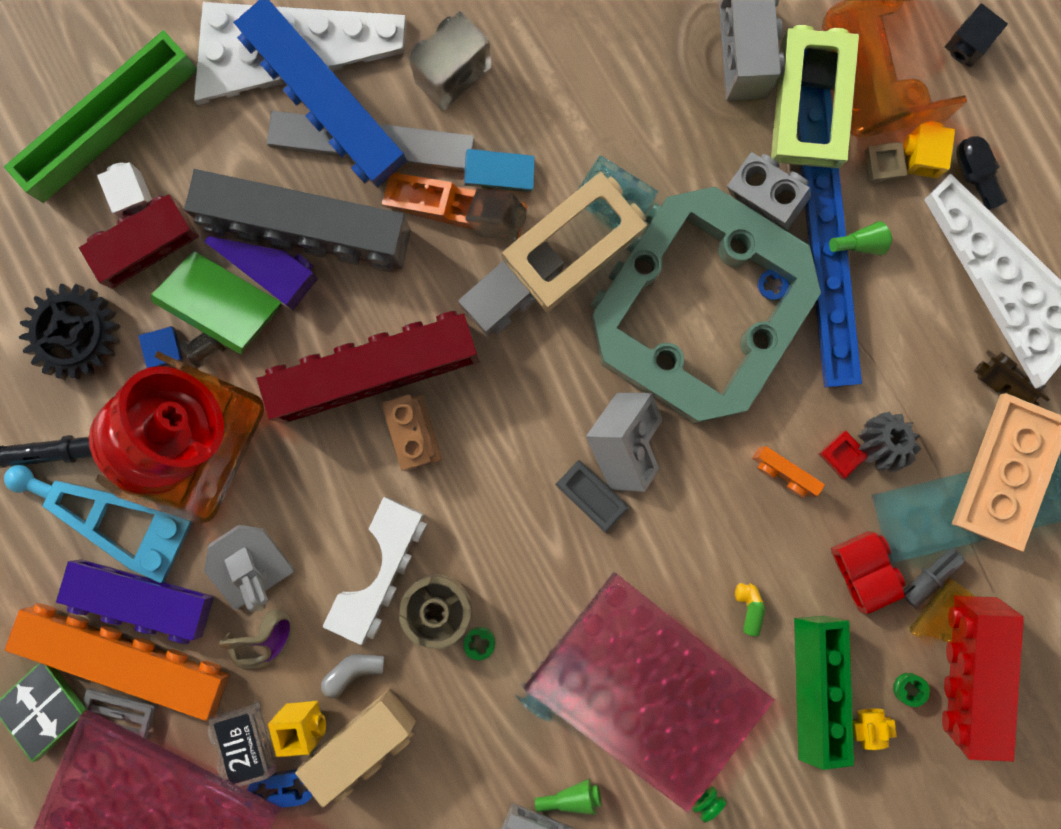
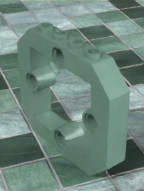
[590,187,821,424]

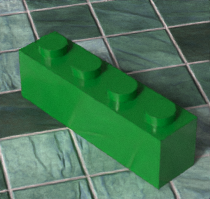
[794,615,854,770]

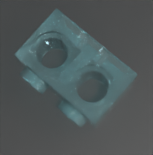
[578,155,659,228]

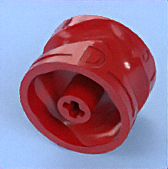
[89,366,224,496]

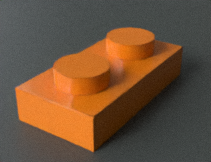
[752,446,825,498]

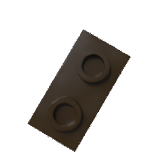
[974,350,1050,406]

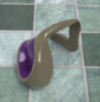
[219,609,292,669]

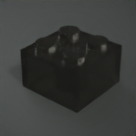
[408,11,492,112]

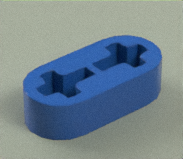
[247,769,313,810]

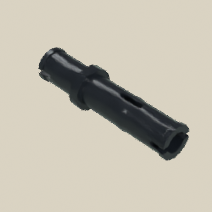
[0,435,93,468]

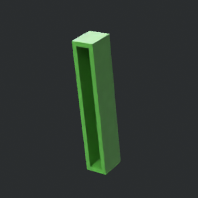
[3,30,197,203]

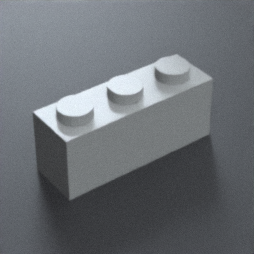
[458,242,564,336]

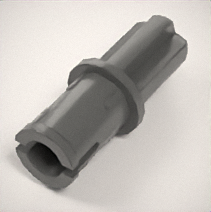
[903,548,965,609]

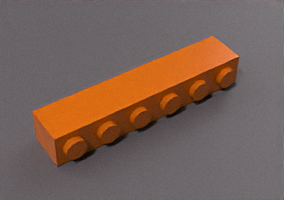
[4,603,230,721]

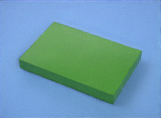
[151,251,281,355]

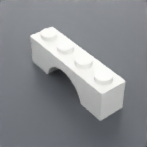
[323,497,427,645]

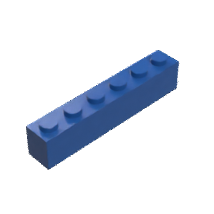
[233,0,407,187]

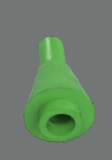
[829,221,892,256]
[535,778,602,815]

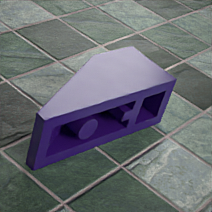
[204,236,318,310]

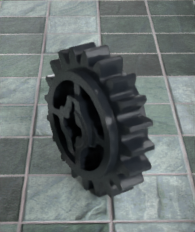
[19,284,121,380]

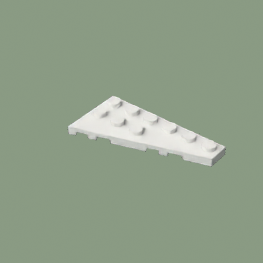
[194,2,406,105]
[924,174,1061,389]

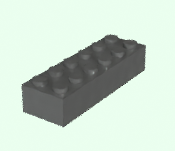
[184,169,411,272]

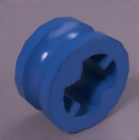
[757,270,789,300]

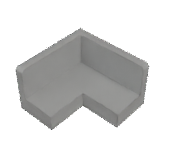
[586,393,663,492]

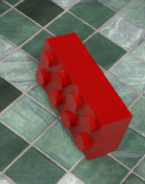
[942,596,1024,762]

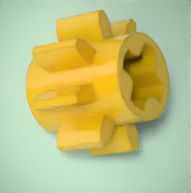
[853,708,897,750]

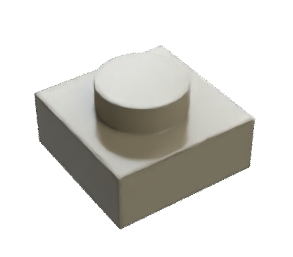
[864,142,907,183]

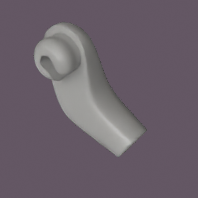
[321,654,384,698]

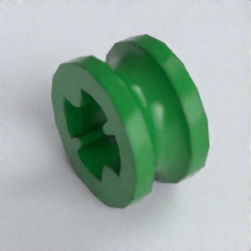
[463,627,496,661]
[893,673,930,707]
[691,786,727,823]

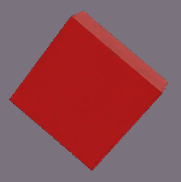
[818,430,868,479]

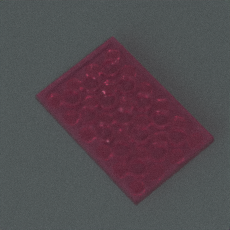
[524,572,775,813]
[34,709,281,829]

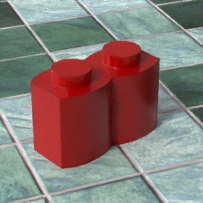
[831,531,906,615]

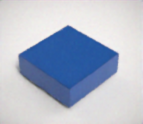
[138,326,184,368]

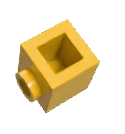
[903,121,955,179]
[268,701,326,757]

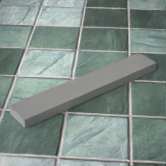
[267,111,474,171]

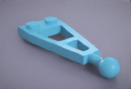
[4,465,194,583]

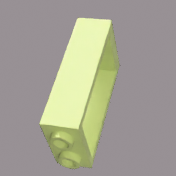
[771,25,859,168]

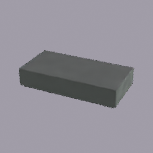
[555,460,629,533]

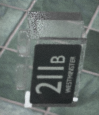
[207,701,277,790]

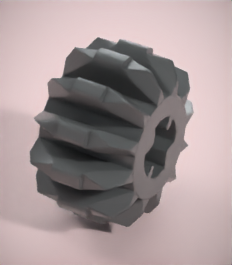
[858,412,922,472]

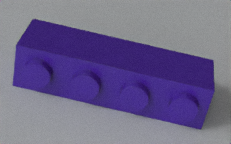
[56,559,214,644]

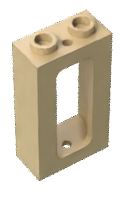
[502,171,647,313]

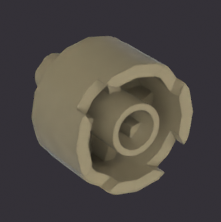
[399,574,472,649]

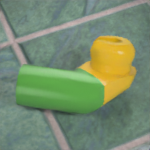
[735,583,765,636]

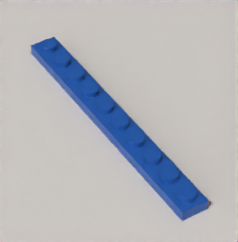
[797,49,862,388]

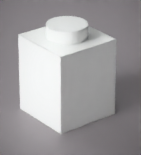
[97,162,152,218]

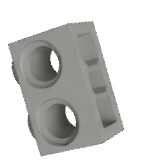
[727,152,811,231]

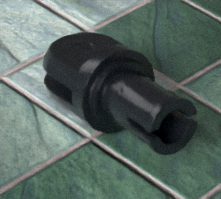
[956,136,1008,210]

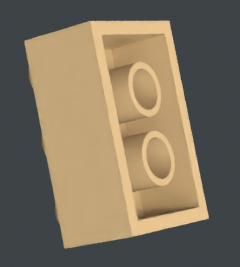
[295,688,416,808]

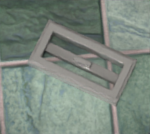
[78,688,158,741]

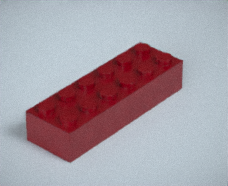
[256,311,480,424]

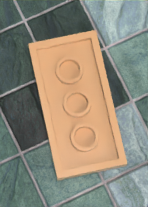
[951,393,1061,552]

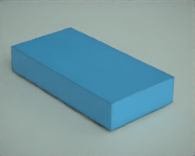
[464,149,535,192]

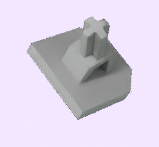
[204,525,294,612]

